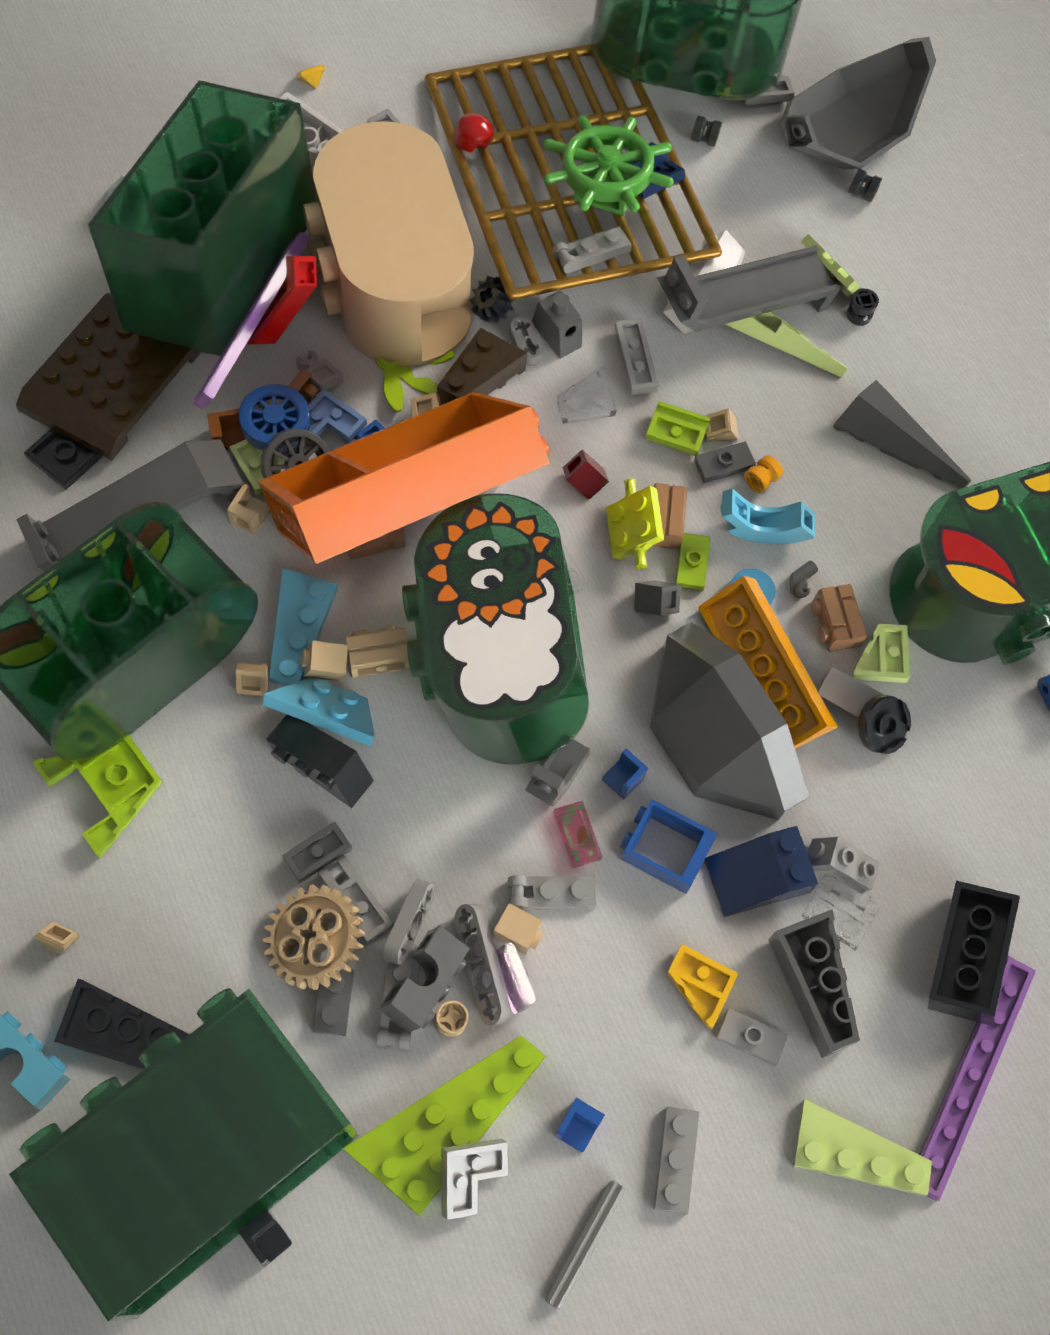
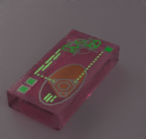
[553,801,603,868]

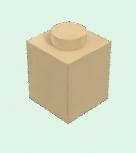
[300,640,348,681]
[493,903,544,955]

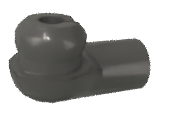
[790,560,818,598]

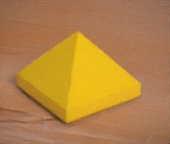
[296,64,325,89]

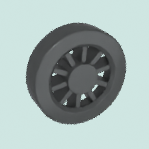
[260,429,331,479]

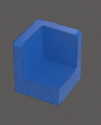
[602,749,648,800]
[554,1097,605,1152]

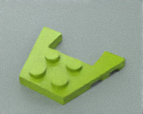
[32,732,163,859]

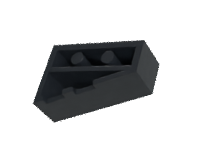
[266,715,374,809]

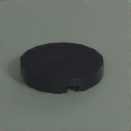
[858,694,911,754]

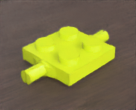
[606,478,664,570]

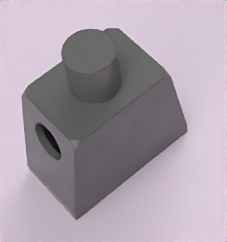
[532,291,582,359]

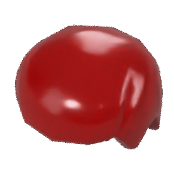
[453,113,494,153]

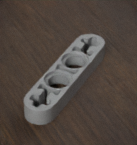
[455,904,511,1026]

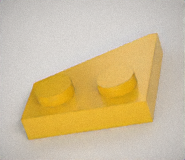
[667,944,739,1030]

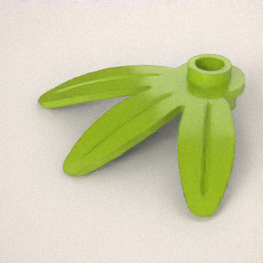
[375,350,455,412]

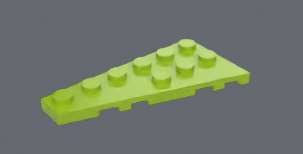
[343,1035,546,1216]

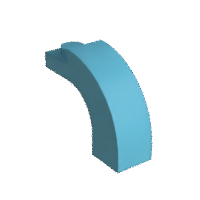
[720,489,815,544]

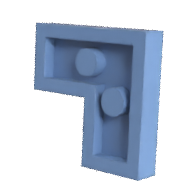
[288,389,367,443]

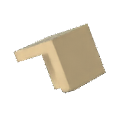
[227,484,270,535]

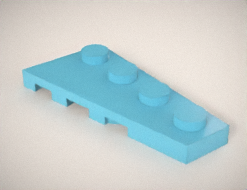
[269,568,338,686]

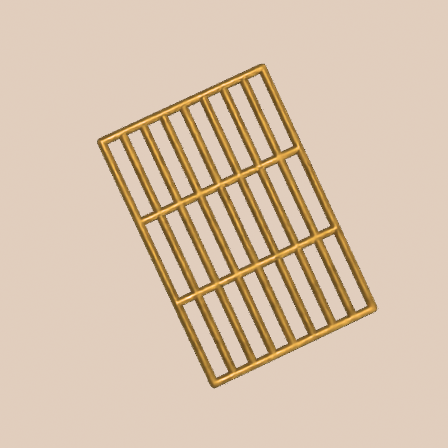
[424,42,723,300]

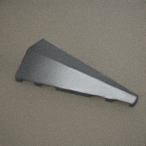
[833,380,971,491]

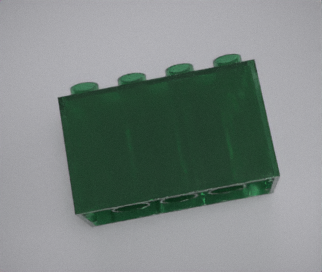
[88,80,316,356]
[9,988,359,1322]

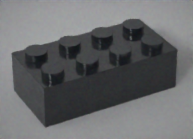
[928,880,1020,1026]

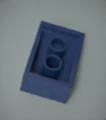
[704,826,819,917]

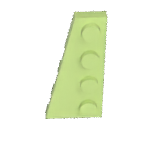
[793,1099,932,1196]

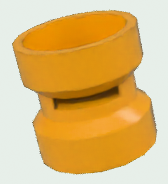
[744,455,783,493]

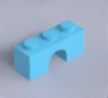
[0,1011,71,1110]

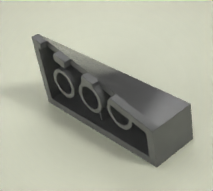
[768,909,860,1058]

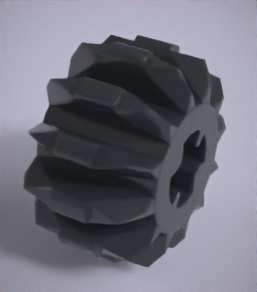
[469,275,515,323]

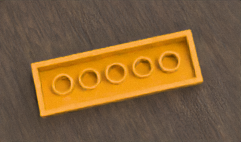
[698,576,838,749]

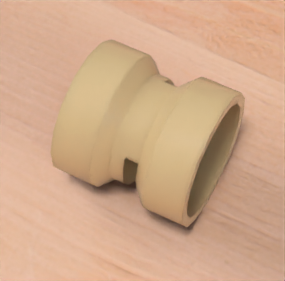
[435,1000,469,1038]

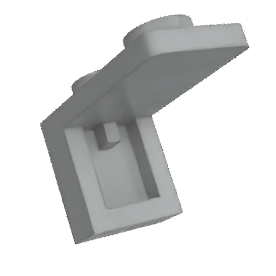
[808,836,879,890]

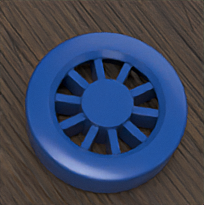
[239,384,311,452]

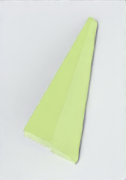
[725,312,848,377]

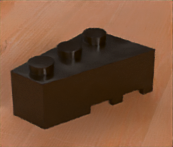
[437,327,527,405]

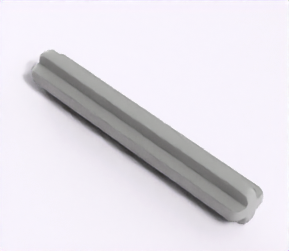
[546,1181,625,1310]

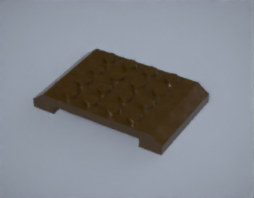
[16,292,207,461]

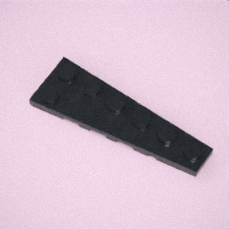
[54,979,254,1099]

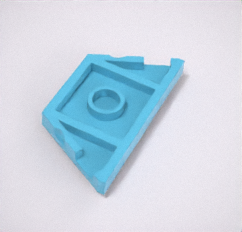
[262,677,375,747]

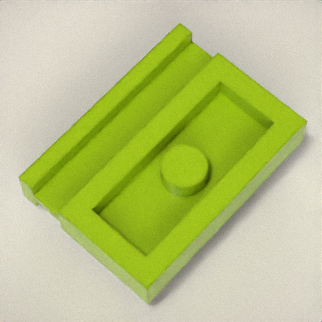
[645,401,710,456]

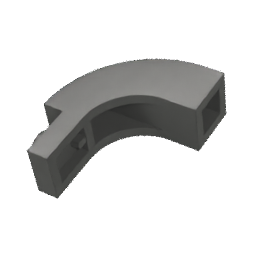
[525,734,590,806]

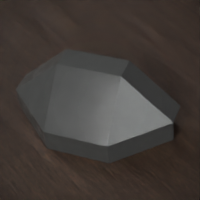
[781,37,936,169]
[650,622,810,820]

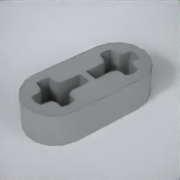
[510,316,544,366]

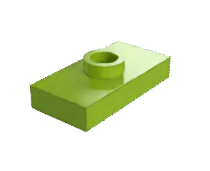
[676,532,710,591]

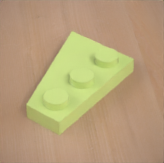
[801,234,862,298]

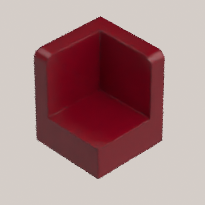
[562,449,609,499]

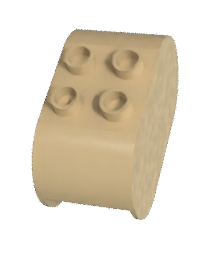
[303,121,474,367]

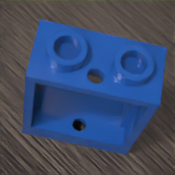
[620,799,718,894]

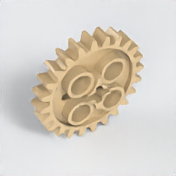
[262,885,365,990]

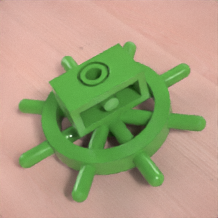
[543,116,674,216]

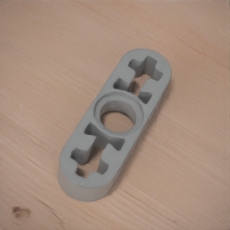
[383,879,435,965]

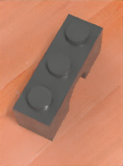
[379,925,470,1033]

